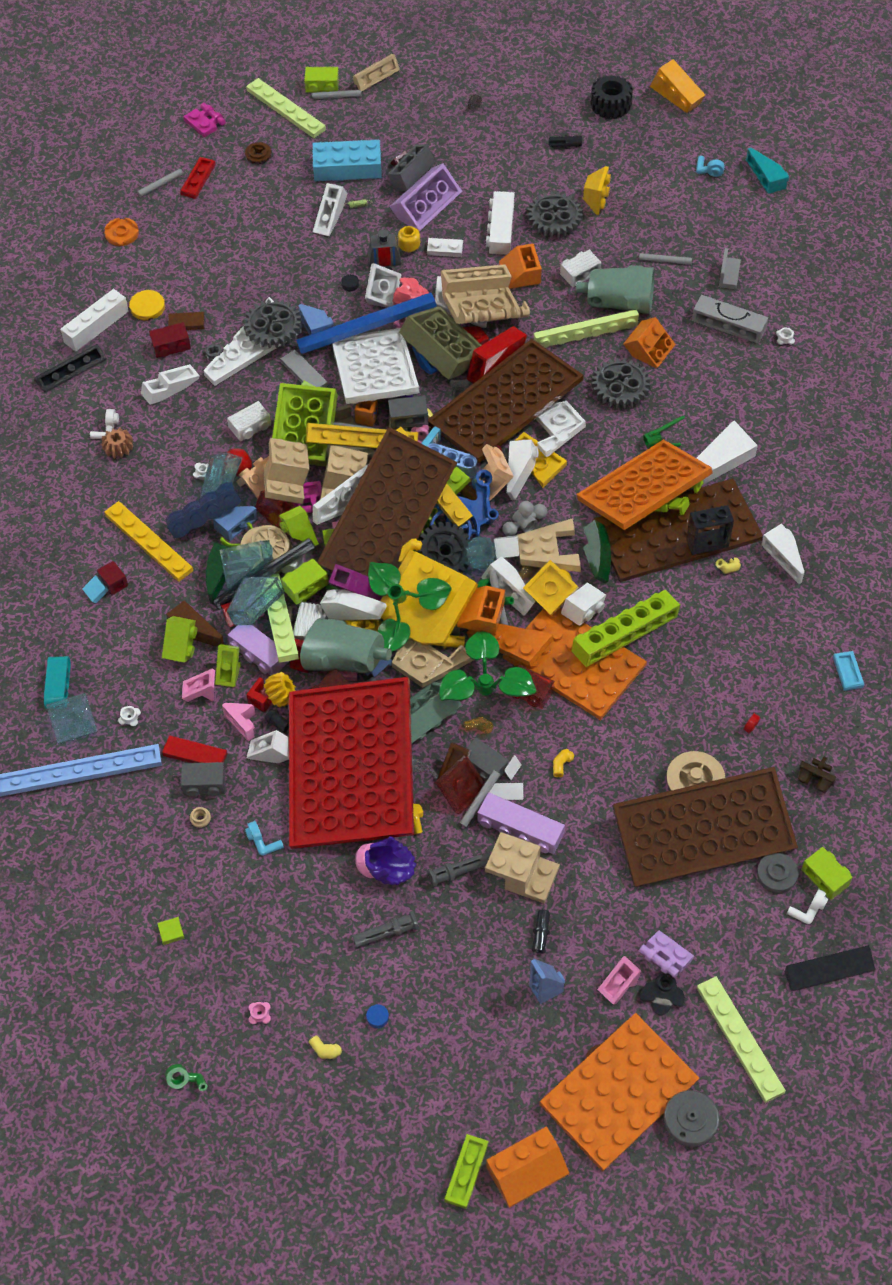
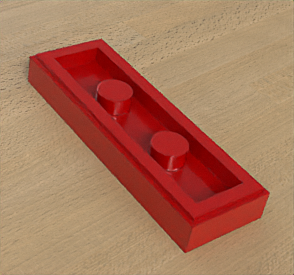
[180,157,216,199]
[162,735,228,763]

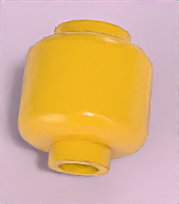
[398,226,420,252]

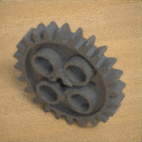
[527,192,583,238]
[243,299,302,349]
[591,358,651,409]

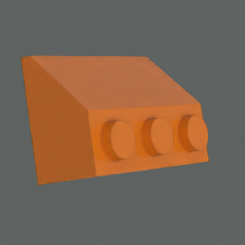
[486,1126,569,1208]

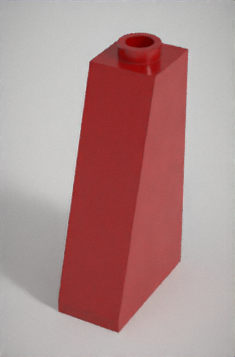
[467,326,527,384]

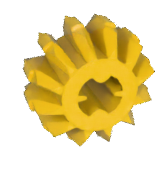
[264,672,296,708]

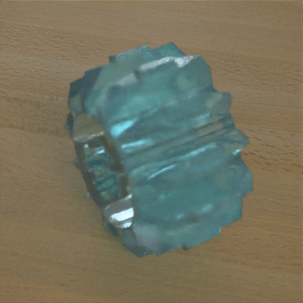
[466,536,497,569]

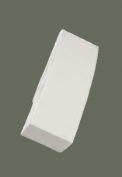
[141,365,199,405]

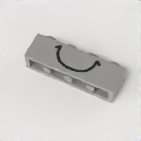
[692,295,768,344]

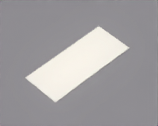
[489,783,523,800]

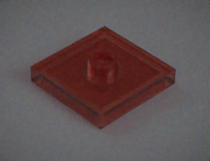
[435,755,485,815]

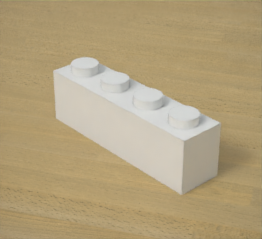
[486,191,514,254]
[60,289,129,351]

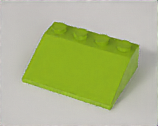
[272,383,338,467]

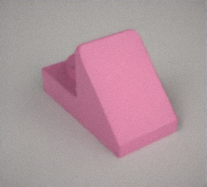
[182,669,215,702]
[222,703,255,741]
[597,956,641,1005]

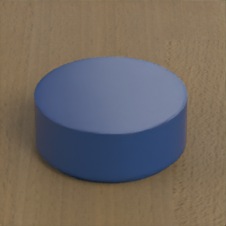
[366,1005,389,1028]

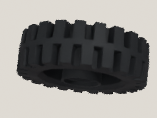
[414,522,473,574]

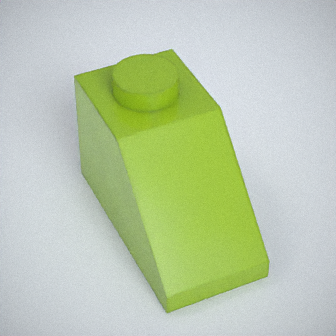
[279,506,319,546]

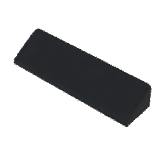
[34,343,107,393]
[784,945,875,992]

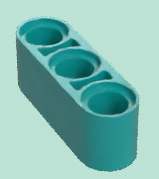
[44,656,71,709]

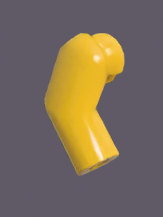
[398,538,422,563]
[553,749,574,777]

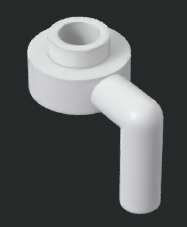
[90,409,119,439]
[787,889,828,924]

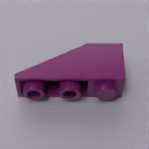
[329,564,383,601]

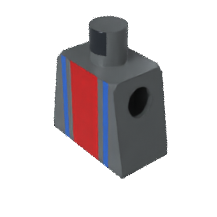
[367,230,402,267]

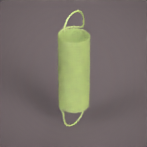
[344,199,371,208]

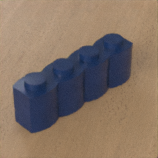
[165,482,241,538]

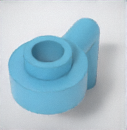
[696,156,725,177]
[245,821,284,856]

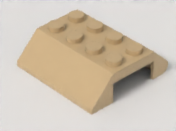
[441,264,530,324]

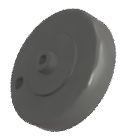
[663,1090,719,1147]

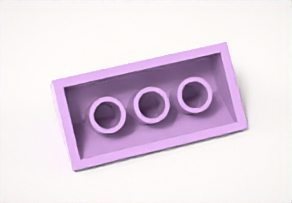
[389,164,462,231]

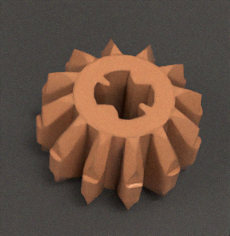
[101,427,133,459]

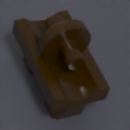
[798,756,837,793]

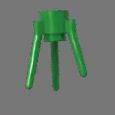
[643,415,685,448]

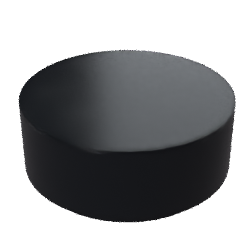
[341,274,359,292]

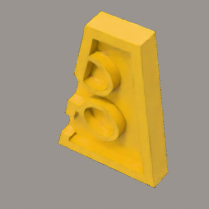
[514,432,567,488]

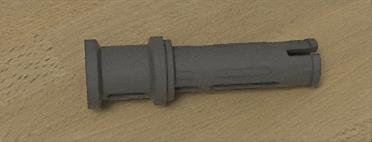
[427,852,490,887]
[352,911,419,948]

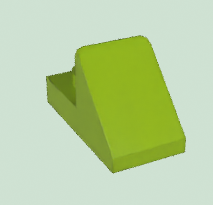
[215,644,241,687]

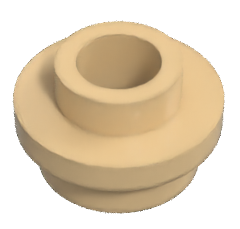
[190,807,211,828]

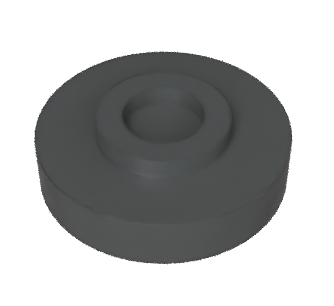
[757,853,799,894]

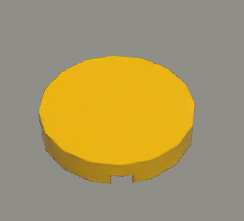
[129,290,165,321]

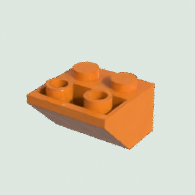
[499,244,542,289]
[623,317,676,368]
[457,586,505,635]

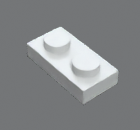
[427,238,463,257]

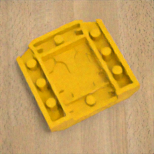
[380,550,478,645]

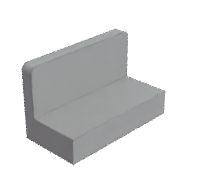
[719,248,741,289]

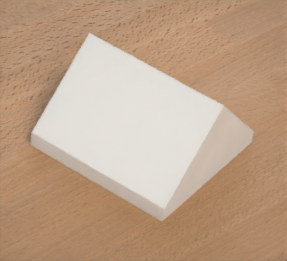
[365,263,402,307]

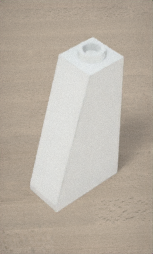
[697,421,757,485]

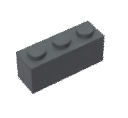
[388,144,435,192]

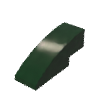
[583,520,611,583]
[206,542,230,605]

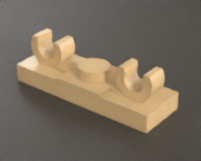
[353,54,400,91]

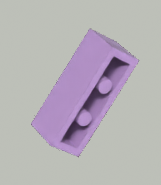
[228,620,289,675]

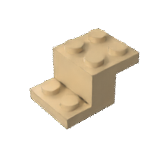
[264,438,309,504]
[320,445,368,500]
[485,832,560,904]

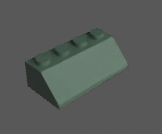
[410,682,462,743]

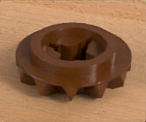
[245,142,272,164]

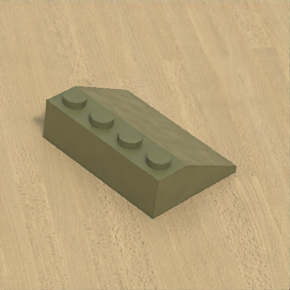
[399,306,481,380]

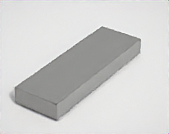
[280,350,328,388]

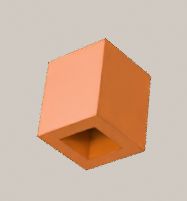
[354,400,378,427]

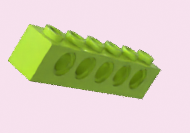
[571,590,680,667]

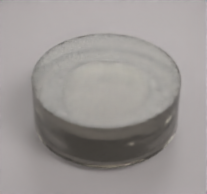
[467,94,482,112]

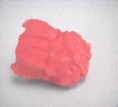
[392,277,429,305]

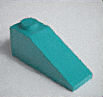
[746,147,789,194]

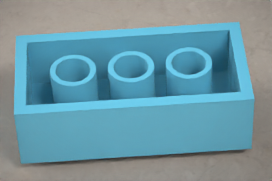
[313,140,382,181]

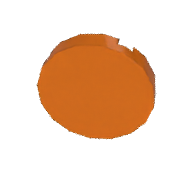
[104,218,139,246]

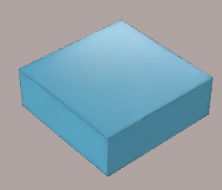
[83,575,109,603]

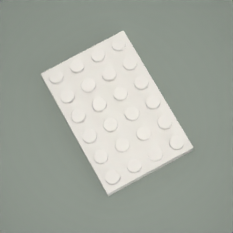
[332,328,419,404]

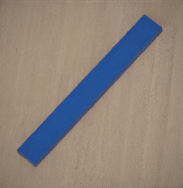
[296,292,437,354]

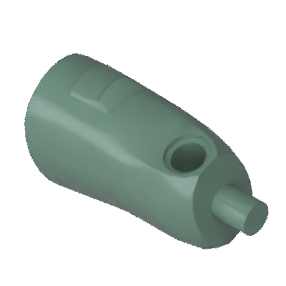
[576,265,654,315]
[300,618,392,673]

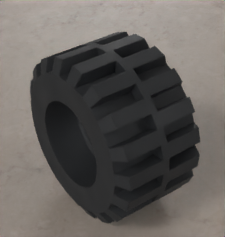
[591,75,633,119]

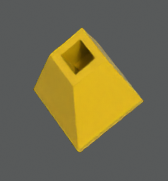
[583,166,611,215]

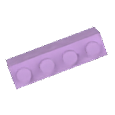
[478,792,565,854]

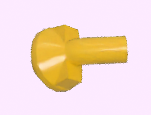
[413,804,423,834]

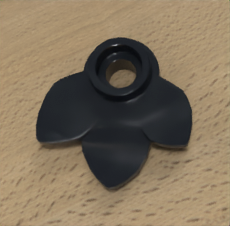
[640,973,685,1016]

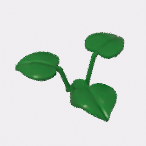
[368,562,452,652]
[439,631,536,701]

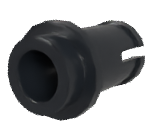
[265,709,289,733]

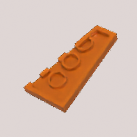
[467,624,554,667]

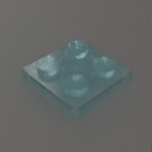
[46,693,98,744]

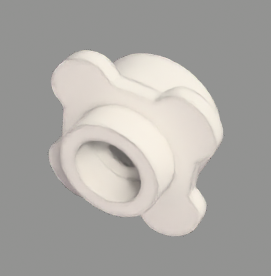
[776,328,795,345]
[193,463,213,480]
[118,706,141,726]

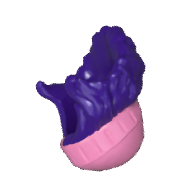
[355,837,416,885]

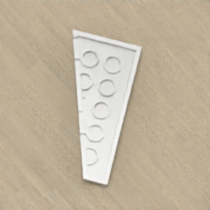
[204,297,302,386]
[313,464,369,525]

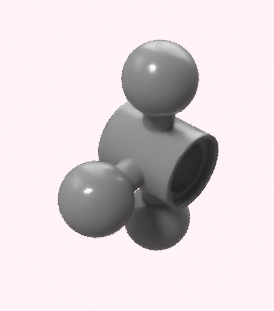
[502,501,547,536]

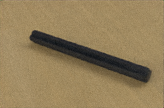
[213,538,315,609]

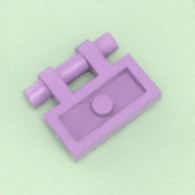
[639,930,694,978]

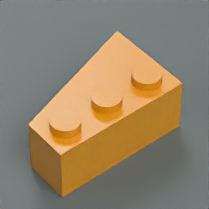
[650,59,705,113]

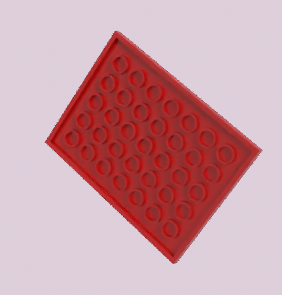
[289,677,414,849]

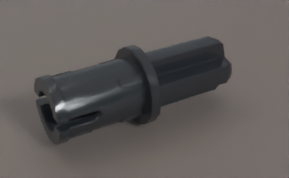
[549,135,582,148]
[532,909,550,954]

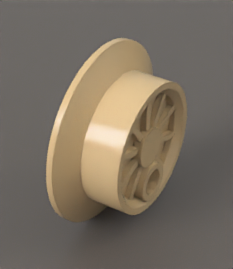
[240,525,293,573]
[667,751,725,790]

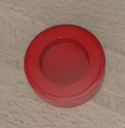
[743,713,761,733]

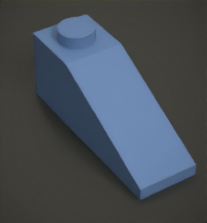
[529,959,565,1004]

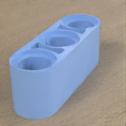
[427,443,477,479]

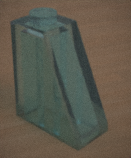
[200,452,242,498]
[220,540,273,588]
[227,577,285,625]

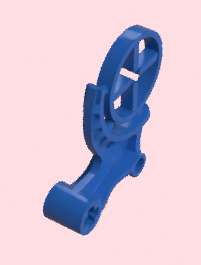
[429,470,499,550]

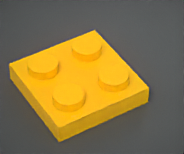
[523,560,579,616]

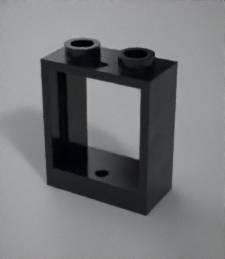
[686,505,734,555]

